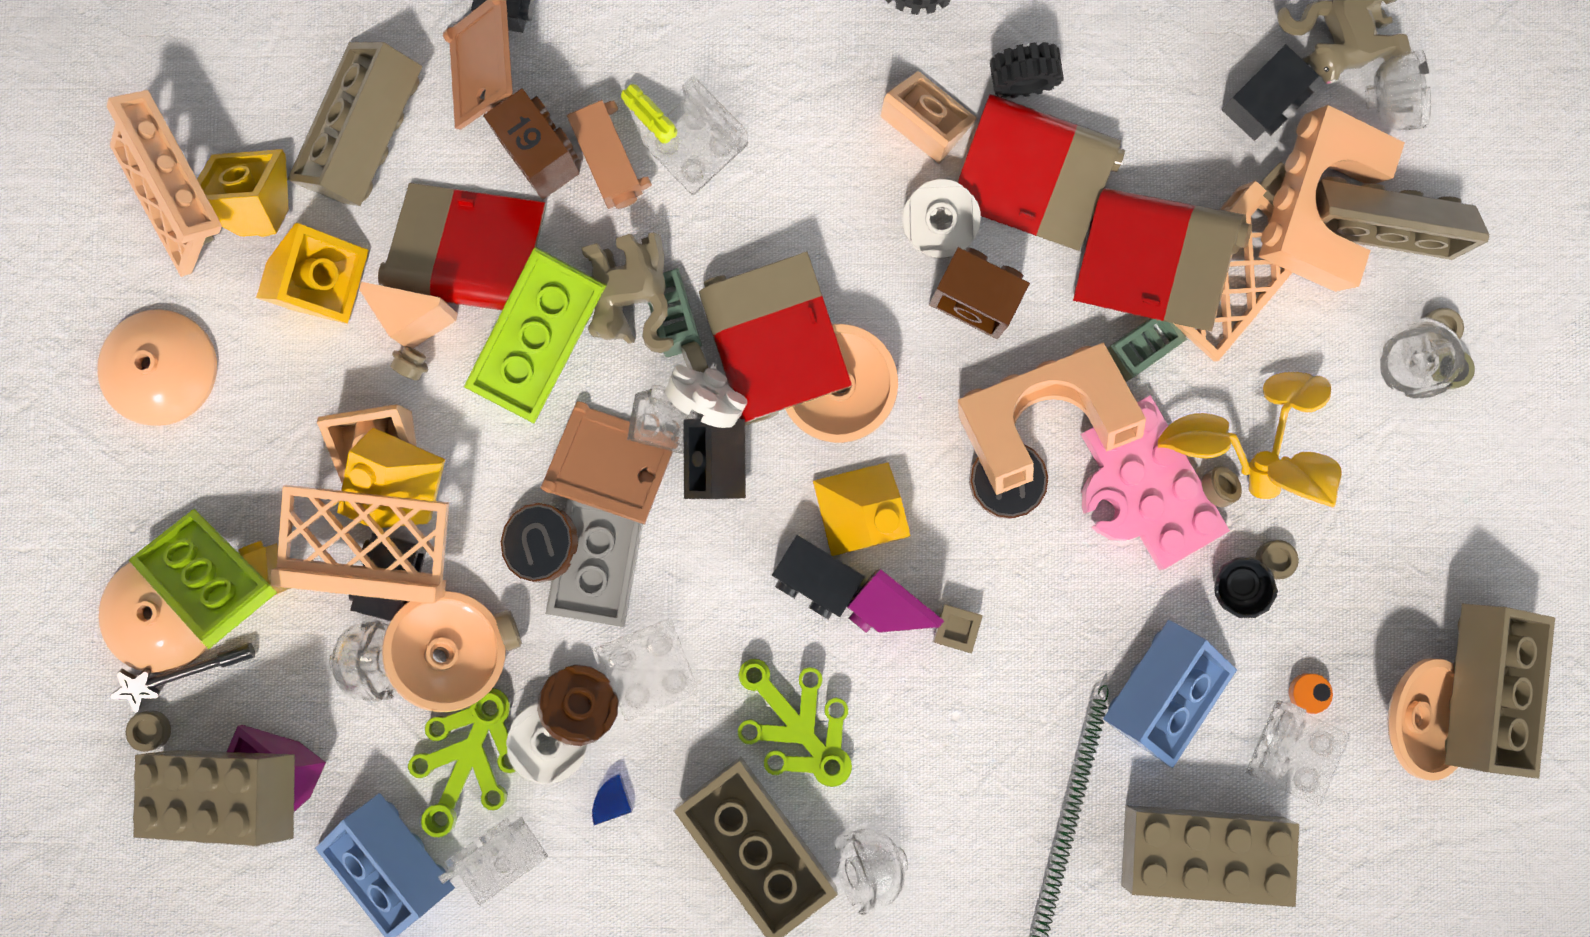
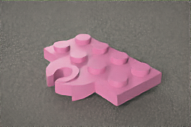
[1080,395,1230,570]

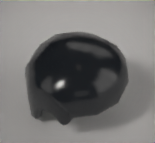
[1214,557,1278,618]

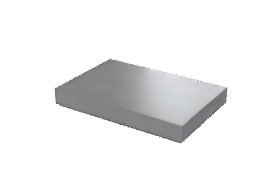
[545,498,643,627]

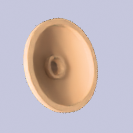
[97,309,217,426]
[785,324,898,443]
[99,562,207,673]
[382,591,505,712]
[1387,658,1458,781]

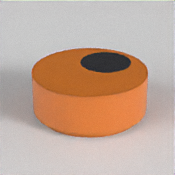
[1289,673,1333,714]

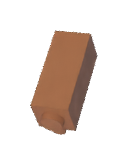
[567,100,652,209]

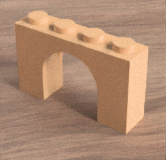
[1258,105,1405,292]
[958,342,1146,495]

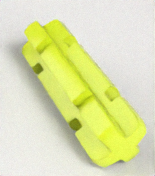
[621,84,678,144]

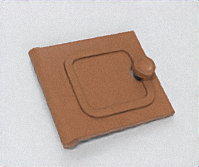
[443,0,513,130]
[541,401,678,524]

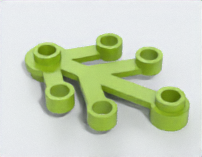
[738,658,852,787]
[408,688,515,837]

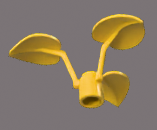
[1158,372,1342,508]

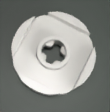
[902,179,981,259]
[665,365,747,428]
[506,704,587,785]

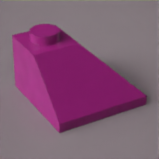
[847,569,944,633]
[226,725,326,812]

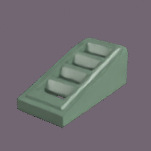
[648,268,702,358]
[1107,318,1187,382]

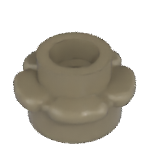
[390,346,429,381]

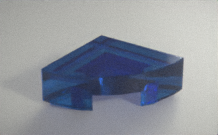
[592,773,633,826]

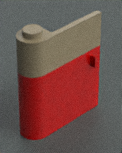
[957,94,1125,251]
[378,183,546,311]
[1073,188,1252,332]
[699,251,852,425]

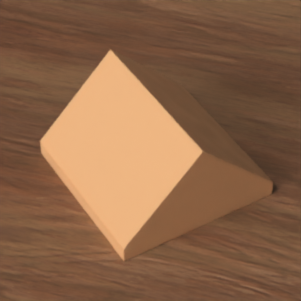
[880,71,977,164]
[359,282,458,348]
[317,404,417,483]

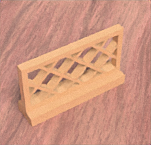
[106,90,222,277]
[1173,180,1292,361]
[270,485,449,604]

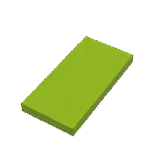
[464,247,607,424]
[129,508,277,649]

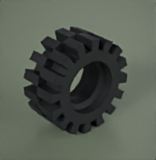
[990,42,1064,98]

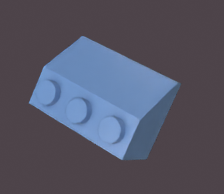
[1103,619,1237,769]
[315,793,455,937]

